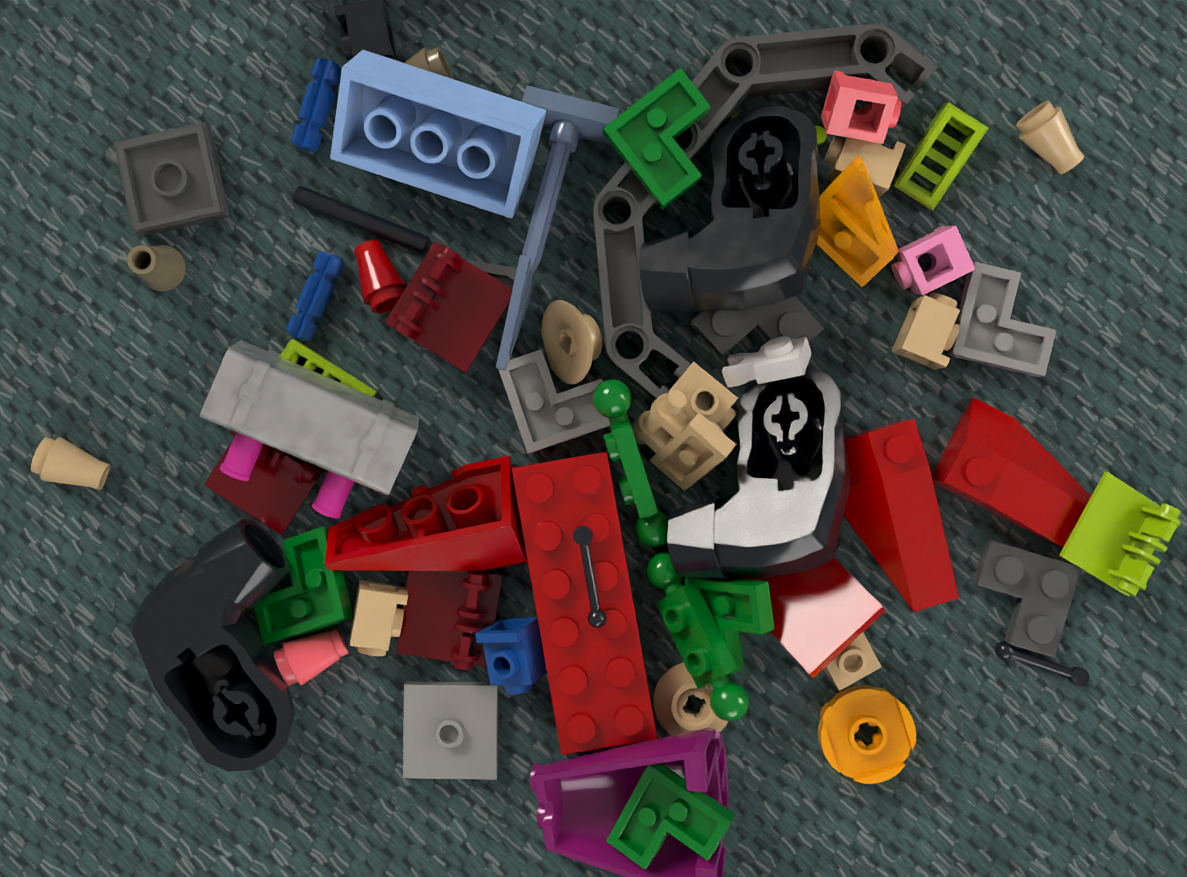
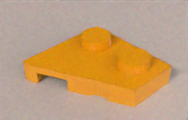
[816,156,899,287]

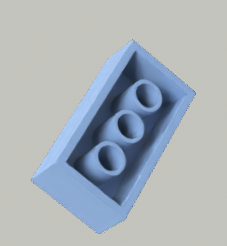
[330,50,546,219]

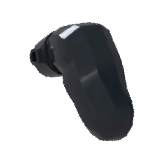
[639,106,821,312]
[667,366,850,580]
[130,519,295,772]

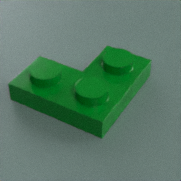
[603,68,711,210]
[255,526,354,645]
[684,577,774,675]
[606,763,736,870]

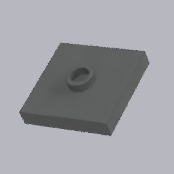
[113,122,230,237]

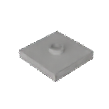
[403,681,499,780]

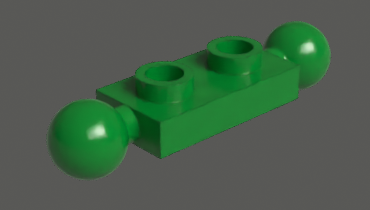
[593,379,669,547]
[646,552,749,721]

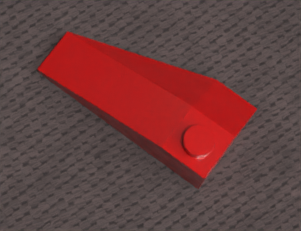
[843,419,959,612]

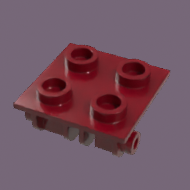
[385,241,512,373]
[204,430,325,535]
[396,571,503,670]

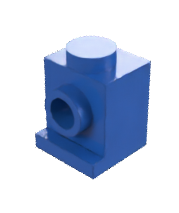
[475,617,547,694]

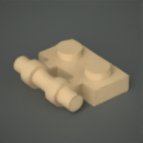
[632,390,736,491]

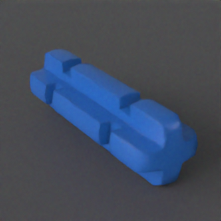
[291,58,341,152]
[286,251,344,342]

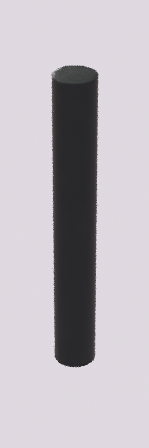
[293,185,430,254]

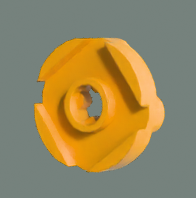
[818,685,916,784]

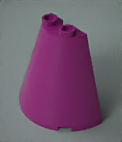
[530,728,729,877]

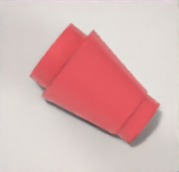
[274,628,349,686]

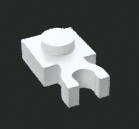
[722,336,812,388]

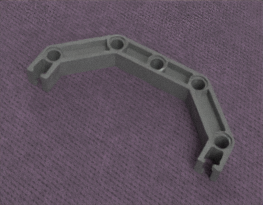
[593,24,938,400]

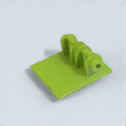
[1059,472,1181,597]

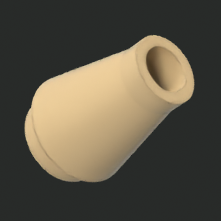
[1016,101,1084,174]
[31,437,111,490]

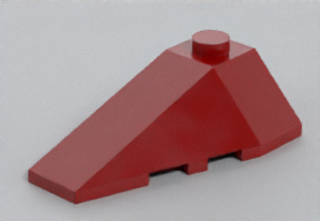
[931,397,1091,549]
[324,456,527,571]

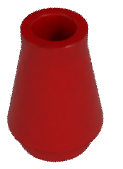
[354,240,407,314]

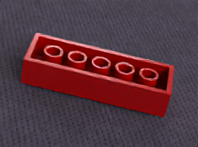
[511,451,657,755]

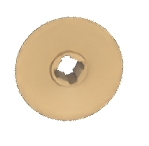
[541,300,602,384]
[653,662,728,736]

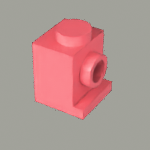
[821,70,901,144]

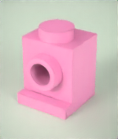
[891,226,975,296]

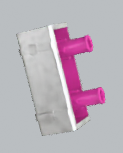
[199,340,419,518]

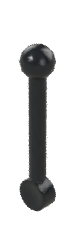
[573,526,607,628]
[995,641,1090,687]

